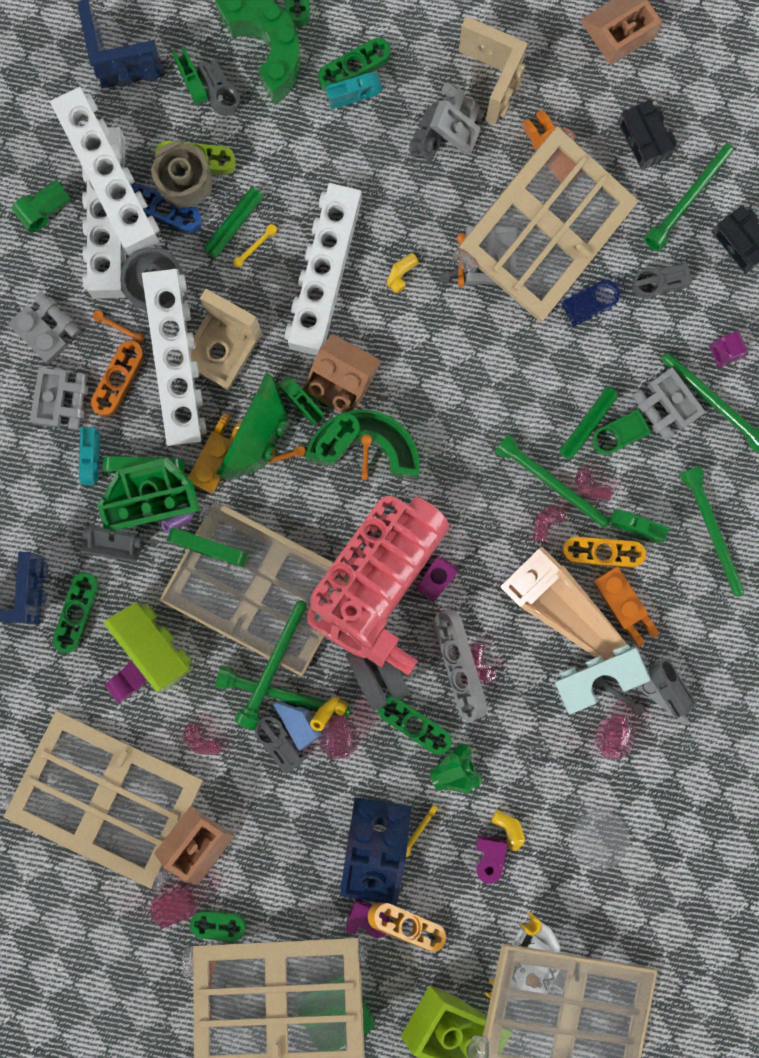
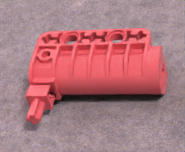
[307,496,449,676]

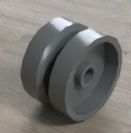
[120,247,188,316]
[345,652,410,712]

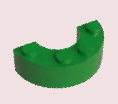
[215,0,301,105]
[305,410,420,481]

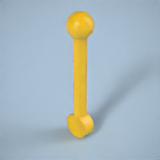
[233,224,277,268]
[406,804,438,857]

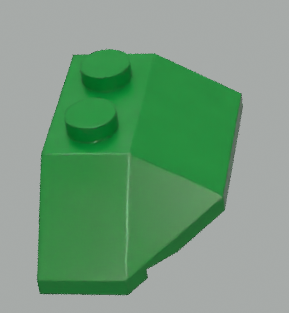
[216,373,289,482]
[97,457,200,531]

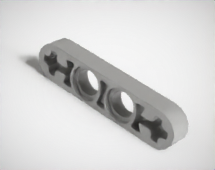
[434,610,487,721]

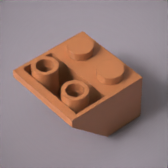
[580,0,662,65]
[303,334,381,413]
[154,806,235,884]

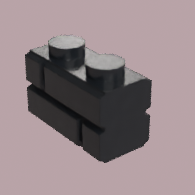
[618,100,676,170]
[711,205,759,274]

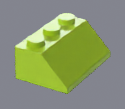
[103,602,193,692]

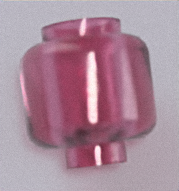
[595,714,636,760]
[320,716,357,759]

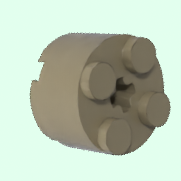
[151,141,212,209]

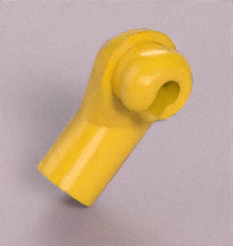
[386,253,419,293]
[310,696,349,731]
[490,809,525,851]

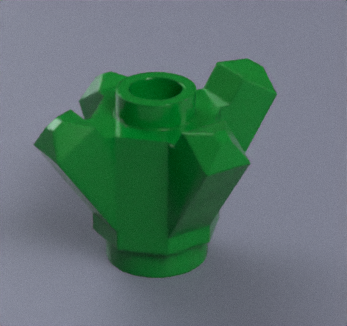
[430,743,482,794]

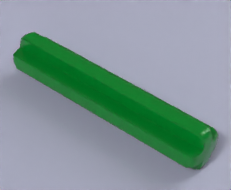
[204,187,263,258]
[559,387,618,460]

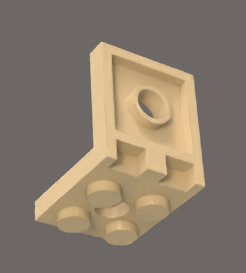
[459,16,528,125]
[179,289,262,391]

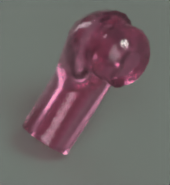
[575,468,612,501]
[532,505,566,543]
[470,643,496,684]
[182,724,221,756]

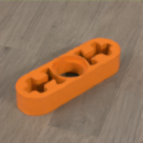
[91,340,145,417]

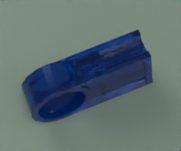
[561,280,620,327]

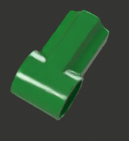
[12,179,72,233]

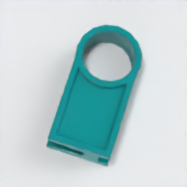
[326,73,383,110]
[79,427,100,485]

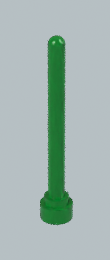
[643,144,733,251]
[662,353,759,453]
[494,434,610,527]
[679,466,744,597]
[234,600,307,730]
[215,665,351,718]

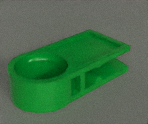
[172,46,208,106]
[277,375,326,428]
[591,409,651,456]
[609,509,670,544]

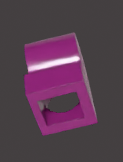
[709,331,748,369]
[415,555,459,603]
[104,660,149,704]
[475,835,507,884]
[345,899,390,938]

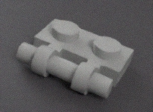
[430,83,484,154]
[8,292,81,365]
[30,367,89,431]
[632,367,706,441]

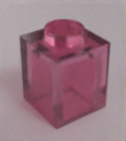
[149,884,198,929]

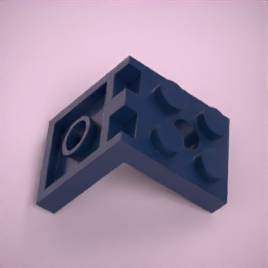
[77,0,165,89]
[0,551,48,624]
[340,797,412,905]

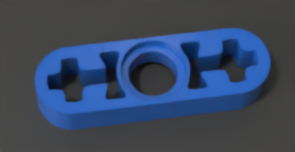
[131,184,202,234]

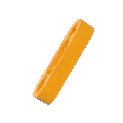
[562,537,646,568]
[368,902,446,952]

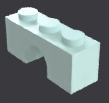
[555,644,651,715]

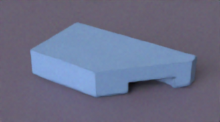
[273,701,323,751]

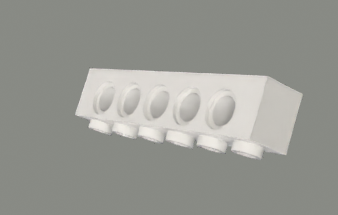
[50,87,160,256]
[82,127,126,299]
[284,183,362,356]
[142,269,207,446]

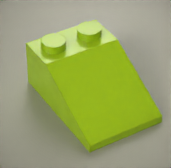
[400,985,512,1058]

